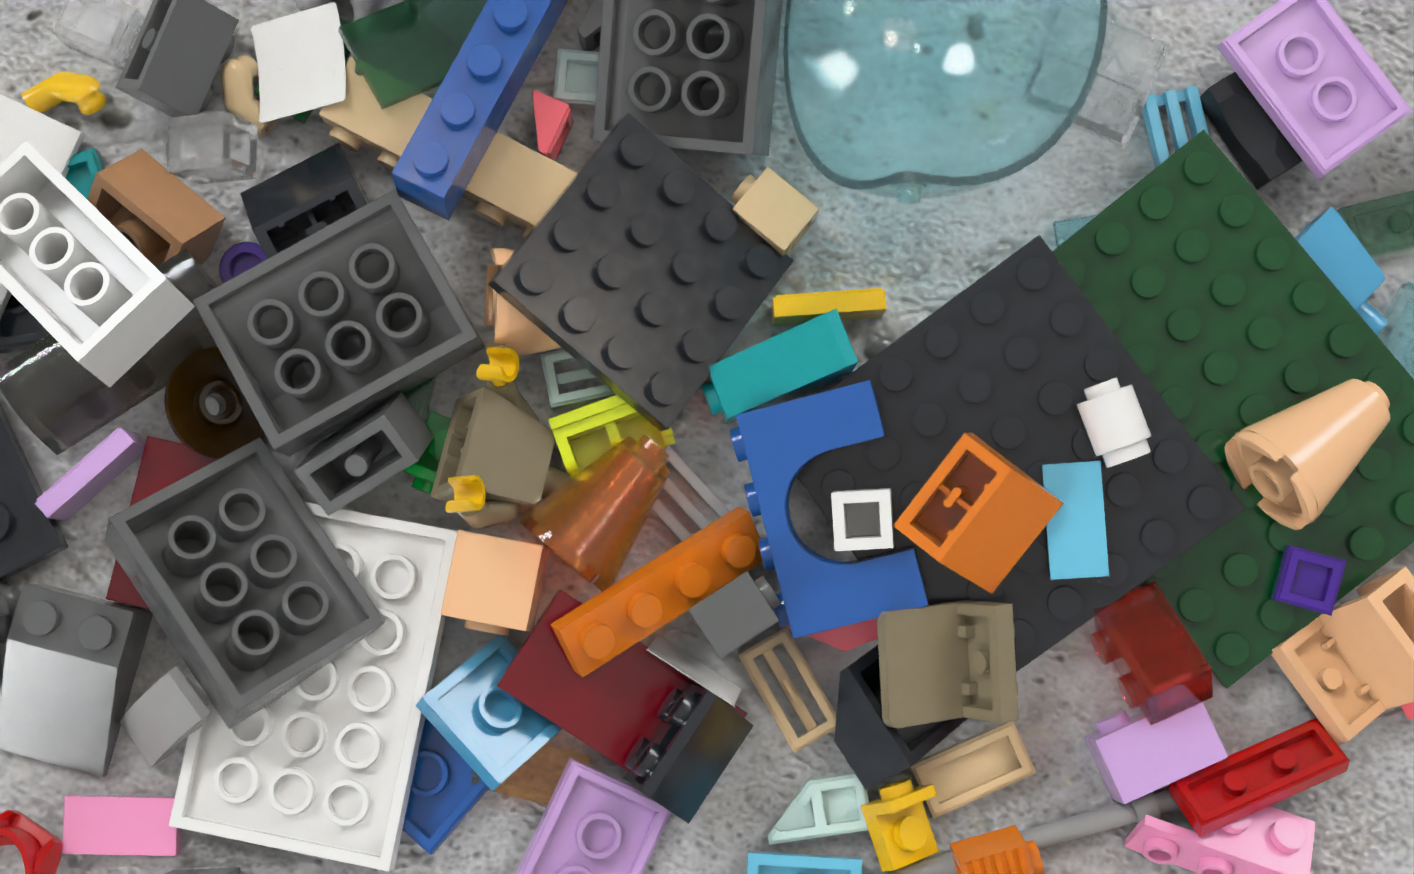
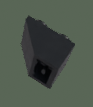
[240,143,370,259]
[623,683,754,824]

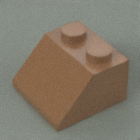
[87,149,226,291]

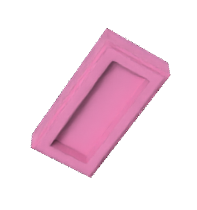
[62,795,182,856]

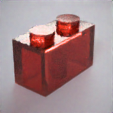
[1090,581,1213,725]

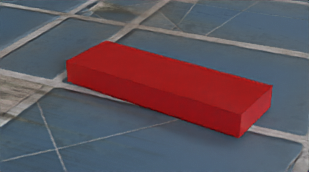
[1168,718,1350,837]

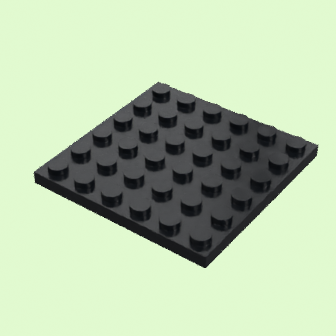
[797,235,1245,672]

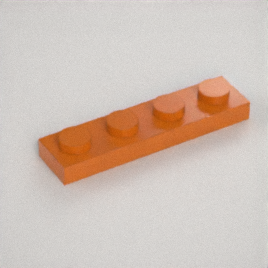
[550,507,763,678]

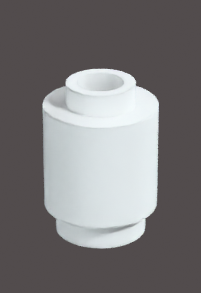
[1077,377,1151,468]

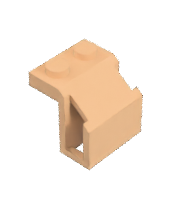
[1271,566,1414,744]

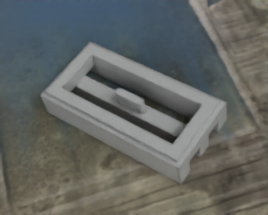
[628,445,730,541]

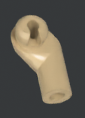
[220,55,279,137]

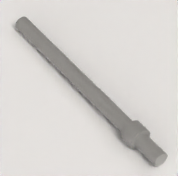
[875,788,1180,874]

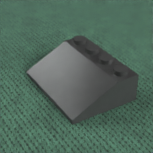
[593,0,783,156]
[192,189,486,457]
[105,437,385,729]

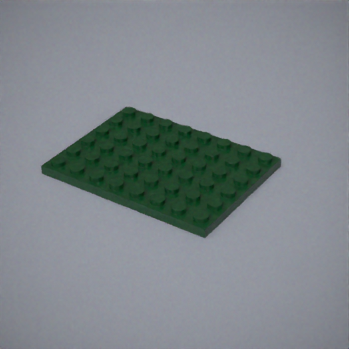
[1052,130,1414,688]

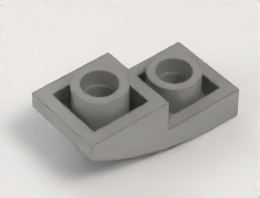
[120,666,211,767]

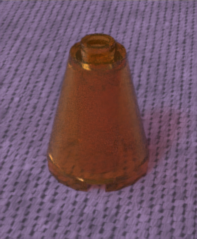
[519,435,671,592]

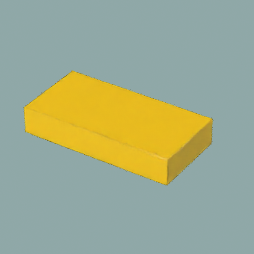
[771,288,887,326]

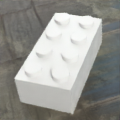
[0,140,195,388]

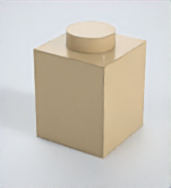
[730,167,820,256]

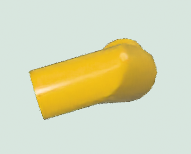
[21,71,107,115]

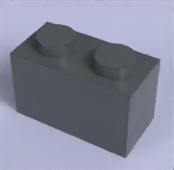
[115,0,239,120]
[294,392,434,516]
[688,571,781,659]

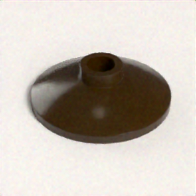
[164,347,265,459]

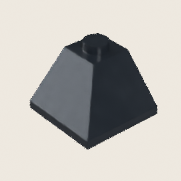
[834,644,968,790]

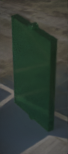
[338,0,487,109]

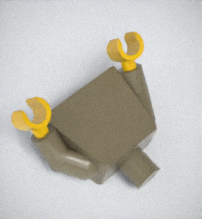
[430,347,570,529]

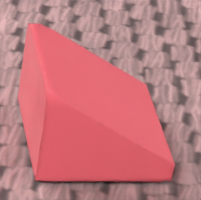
[532,90,574,162]

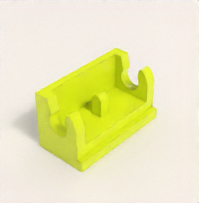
[548,395,676,482]

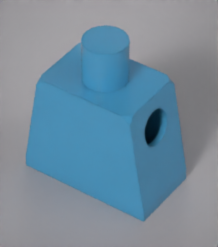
[1295,206,1388,335]

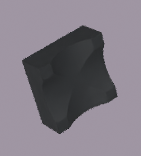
[1200,72,1303,190]

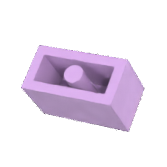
[1084,687,1228,804]

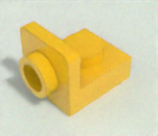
[861,778,939,872]

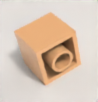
[441,530,550,636]

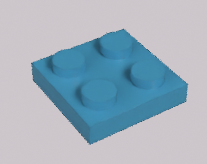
[416,634,562,792]

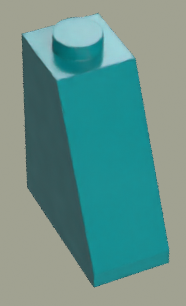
[701,309,858,425]

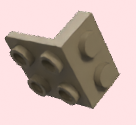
[877,600,1019,728]

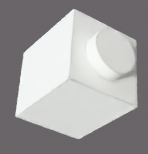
[831,488,895,551]

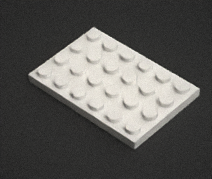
[169,502,457,872]

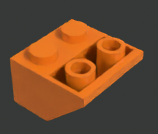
[893,432,1064,594]

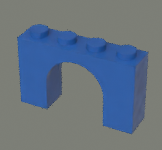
[730,380,929,639]

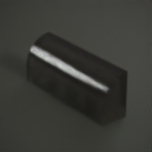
[0,249,218,455]

